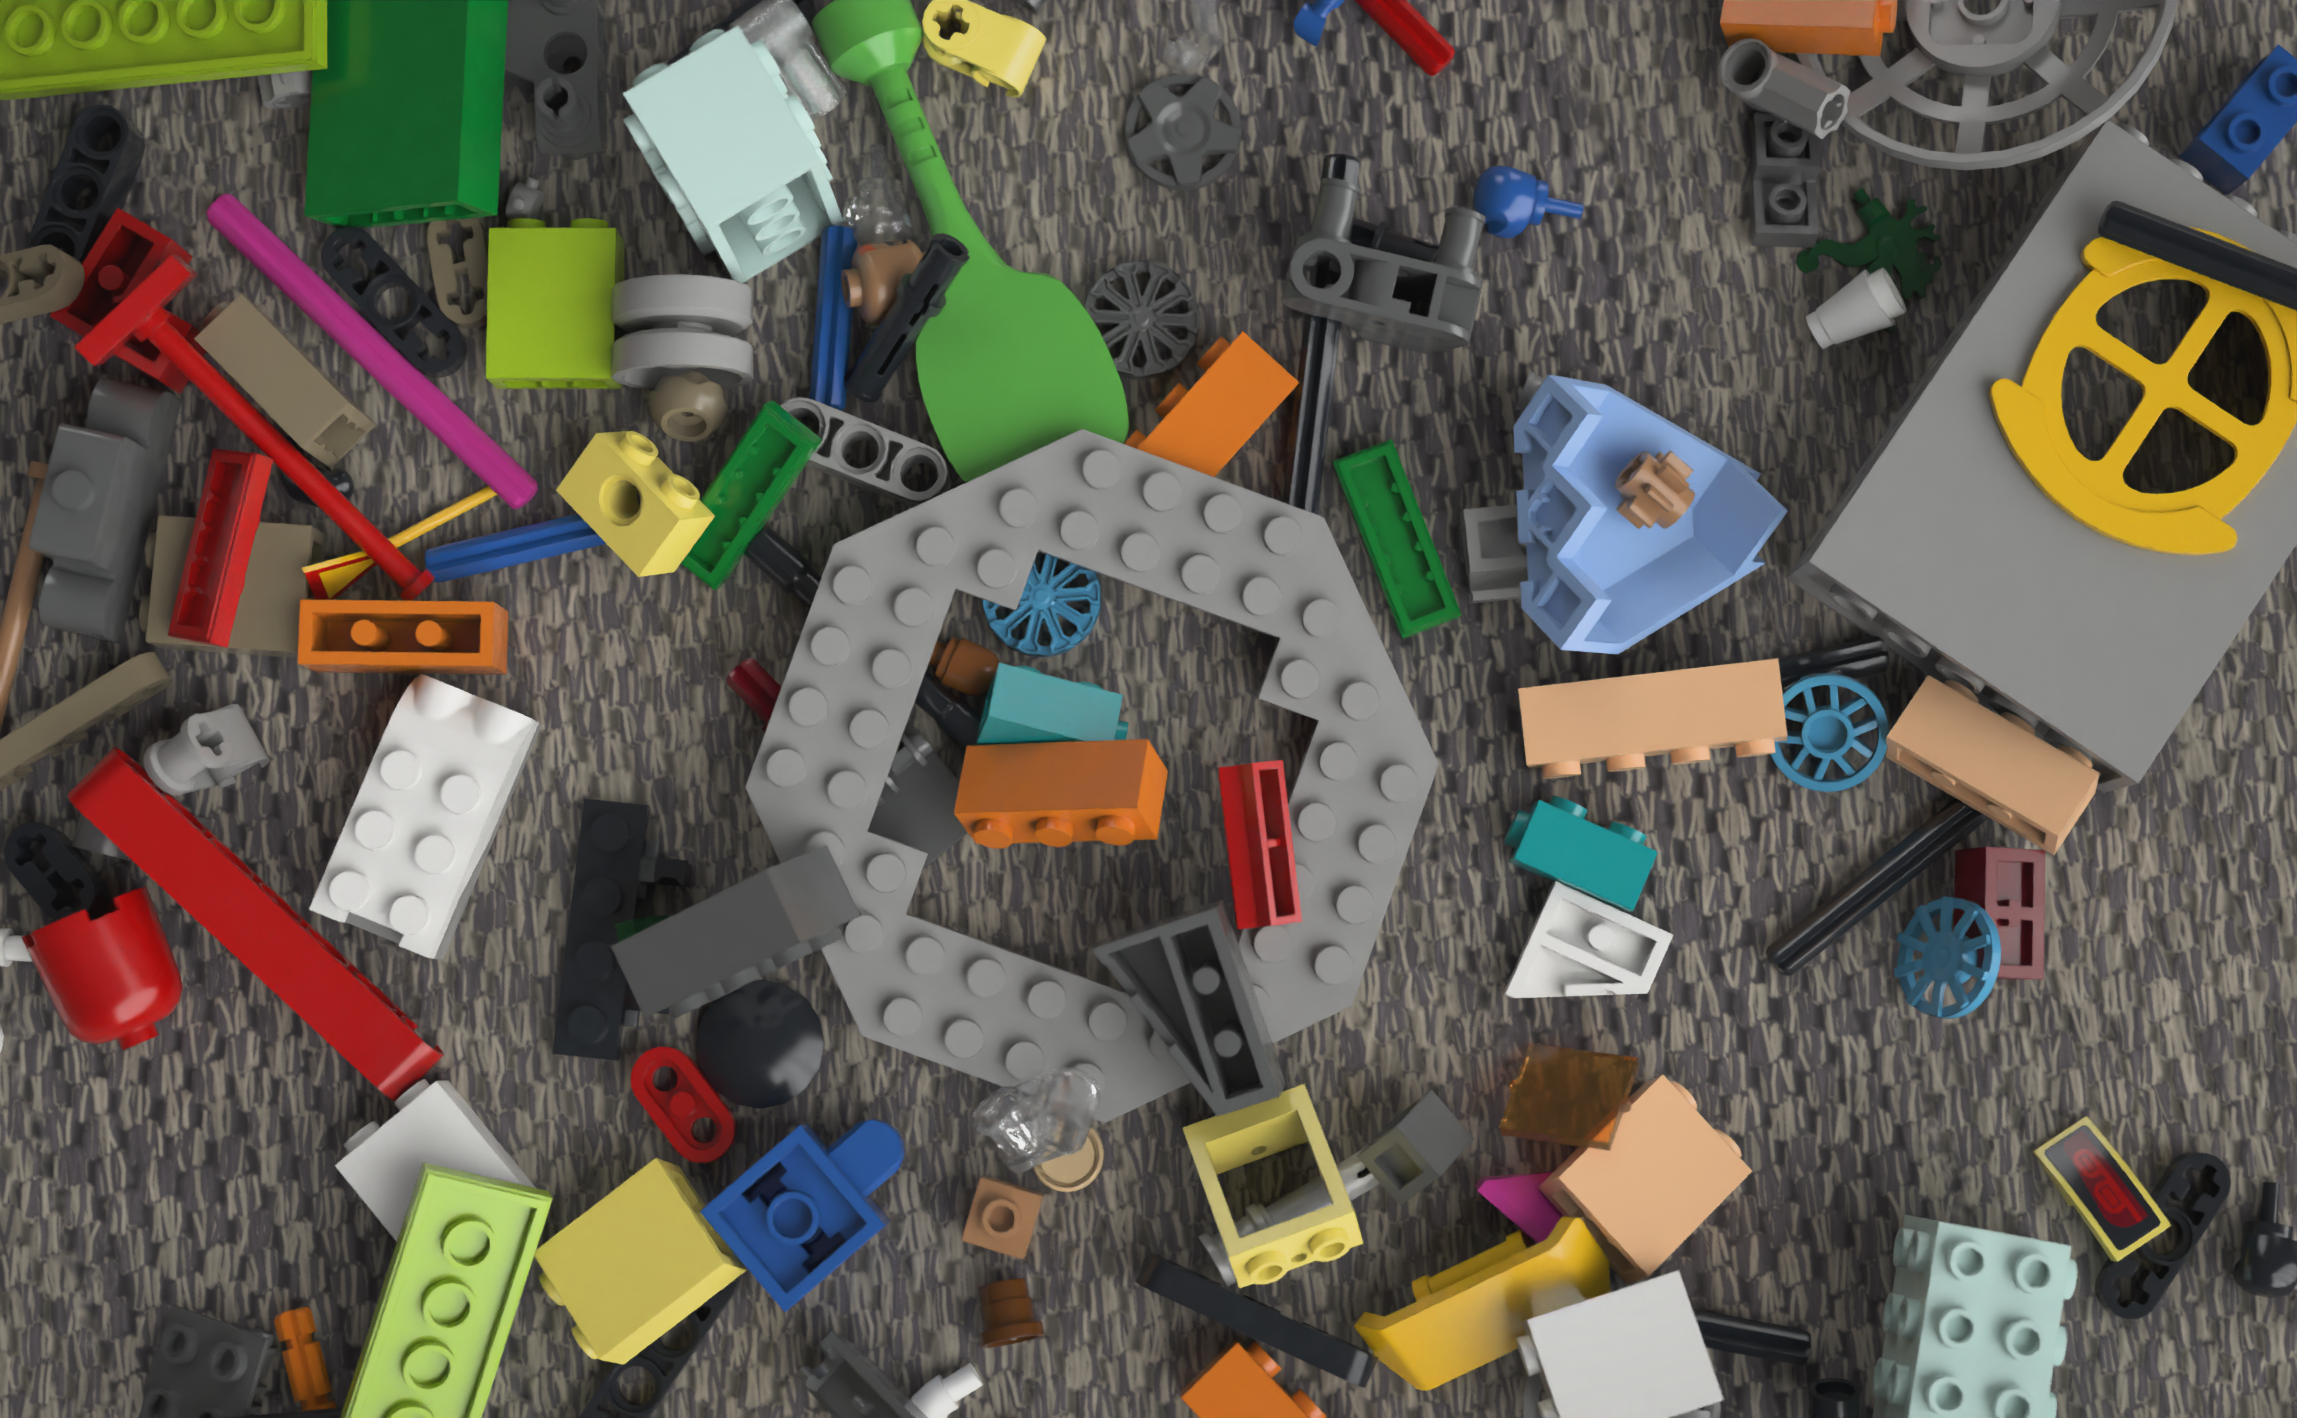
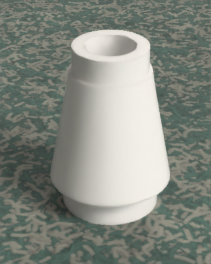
[1806,267,1907,349]

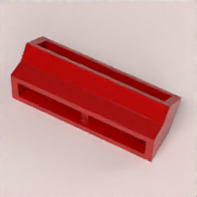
[1217,760,1302,930]

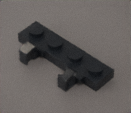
[553,798,692,1061]

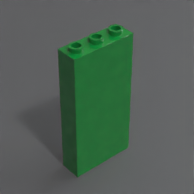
[304,0,508,229]

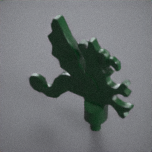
[1796,188,1942,335]

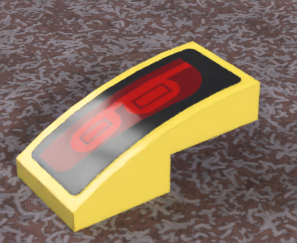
[2032,1116,2172,1262]

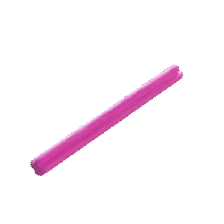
[206,193,538,510]

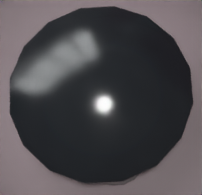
[696,980,825,1109]

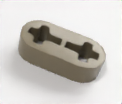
[427,218,488,329]

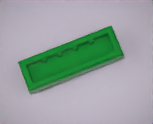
[681,400,822,590]
[1332,439,1462,640]

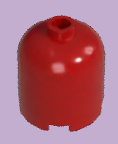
[22,886,183,1051]

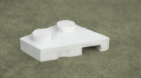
[1503,881,1673,998]

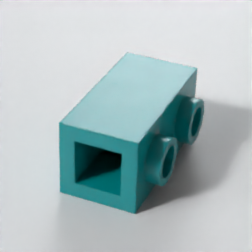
[976,662,1128,745]
[1503,795,1658,913]

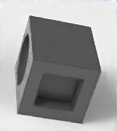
[1357,1089,1474,1206]

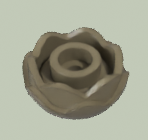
[648,371,729,442]

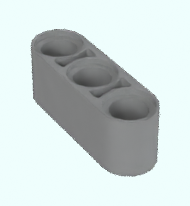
[780,397,951,508]

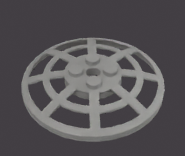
[1796,0,2177,170]

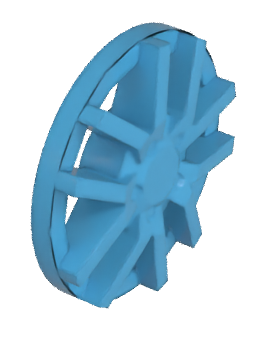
[1771,672,1889,792]

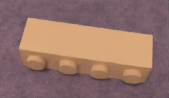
[1518,658,1787,779]

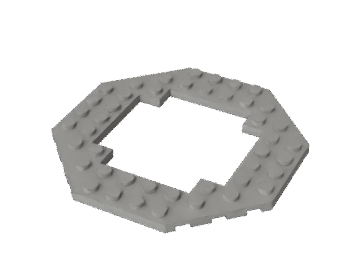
[745,429,1439,1123]

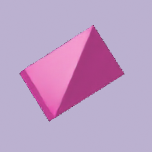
[1474,1171,1564,1243]

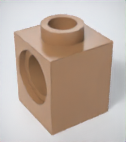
[961,1175,1045,1260]

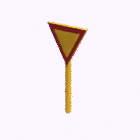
[302,486,497,600]

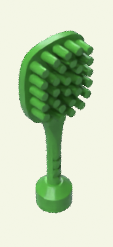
[811,0,1129,483]

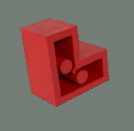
[50,207,207,394]

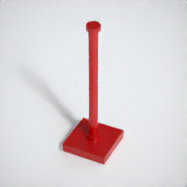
[74,255,435,601]

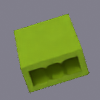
[486,218,625,389]

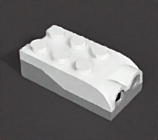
[309,674,542,960]

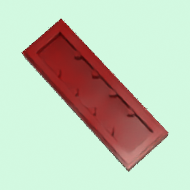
[168,448,273,648]

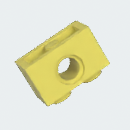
[556,431,715,577]

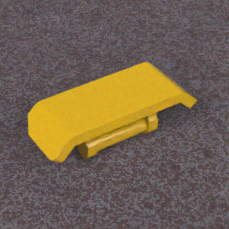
[1354,1216,1611,1391]

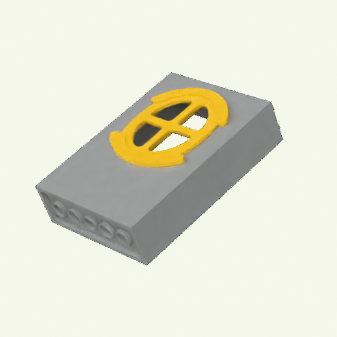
[1786,120,2297,793]

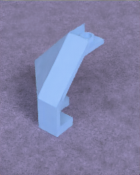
[1513,374,1788,654]

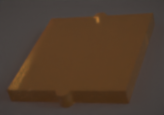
[1499,1043,1640,1151]

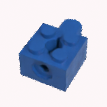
[700,1119,905,1312]

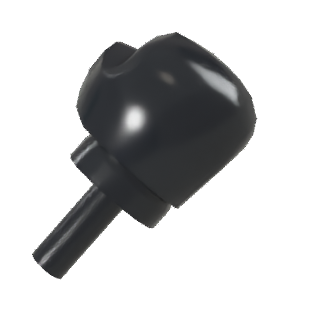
[2233,1182,2297,1298]

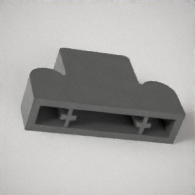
[29,378,182,644]

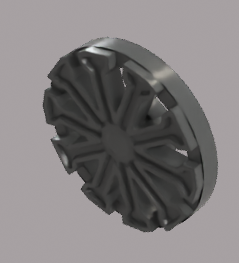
[1084,261,1200,380]

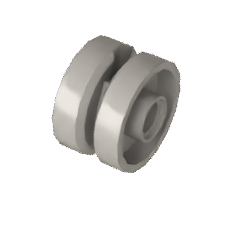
[611,274,753,390]

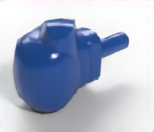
[1473,165,1584,238]

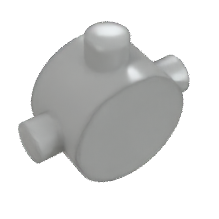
[506,177,545,219]

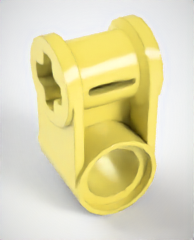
[922,0,1046,98]

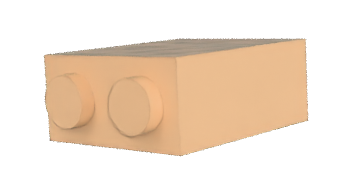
[1538,1074,1752,1285]

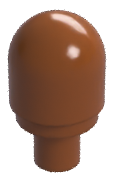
[929,636,999,696]

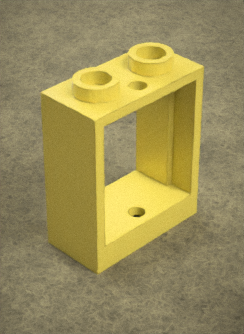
[1182,1084,1363,1288]

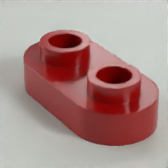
[630,1047,737,1163]

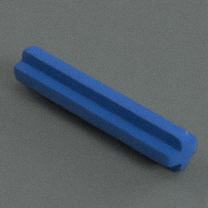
[809,225,858,411]
[424,514,606,583]

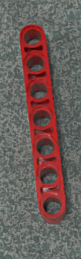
[67,747,444,1101]

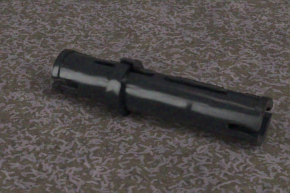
[844,233,970,403]

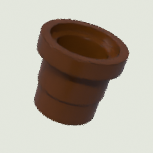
[978,1278,1045,1348]

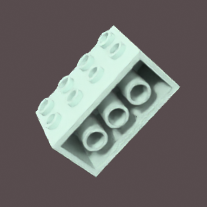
[623,25,844,283]
[1872,1215,2077,1418]

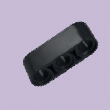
[26,104,145,264]

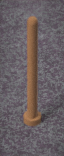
[0,461,49,732]

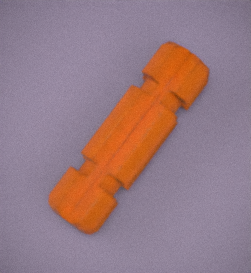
[274,1307,336,1411]

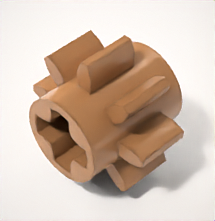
[1614,450,1695,529]

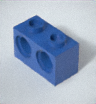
[2178,44,2297,195]

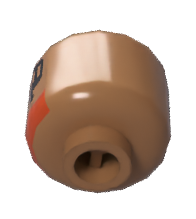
[841,239,925,326]

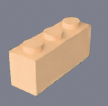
[1885,675,2100,855]

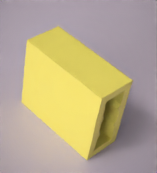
[534,1158,747,1365]

